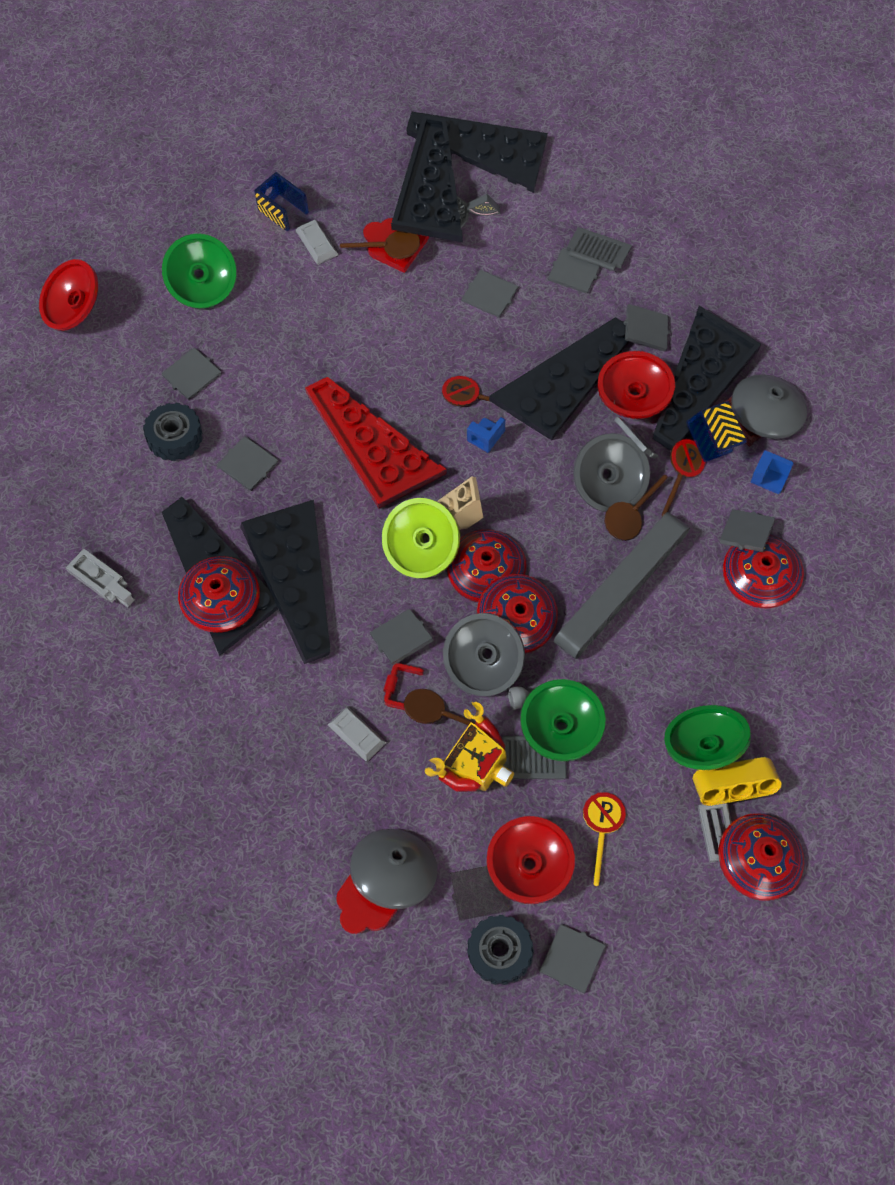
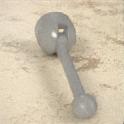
[508,686,531,710]

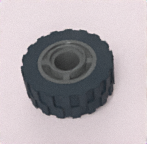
[143,403,203,461]
[467,915,534,985]

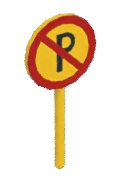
[583,792,626,886]

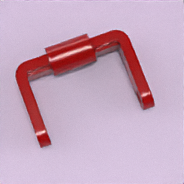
[383,663,424,710]

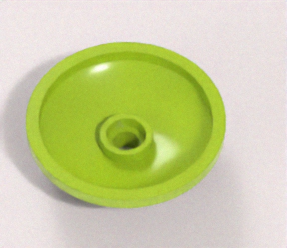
[382,498,460,578]

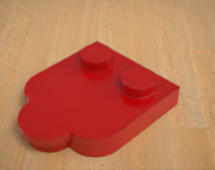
[363,218,429,273]
[336,874,398,934]

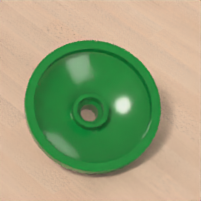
[162,234,236,309]
[520,679,606,761]
[664,705,751,770]

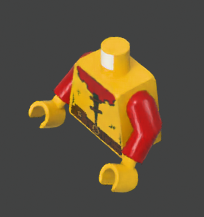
[425,702,514,792]

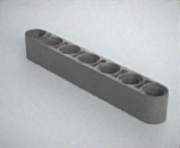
[554,512,690,659]

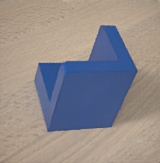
[467,417,506,453]
[751,450,794,494]

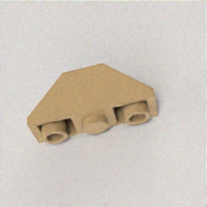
[437,476,483,530]

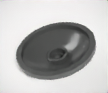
[731,374,807,439]
[573,433,650,512]
[443,613,525,696]
[350,829,437,909]

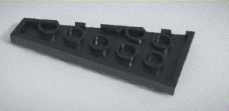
[406,111,548,193]
[391,115,463,243]
[652,306,761,451]
[489,317,629,440]
[162,497,278,656]
[240,500,331,664]

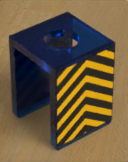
[254,172,309,231]
[686,401,747,462]

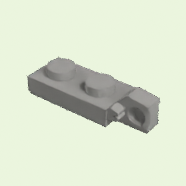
[66,549,135,608]

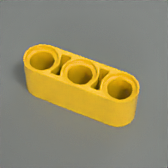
[692,757,782,806]

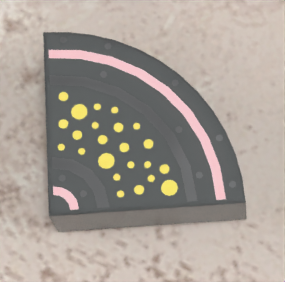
[467,194,500,216]

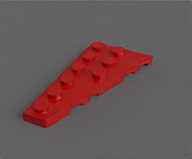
[305,377,447,509]

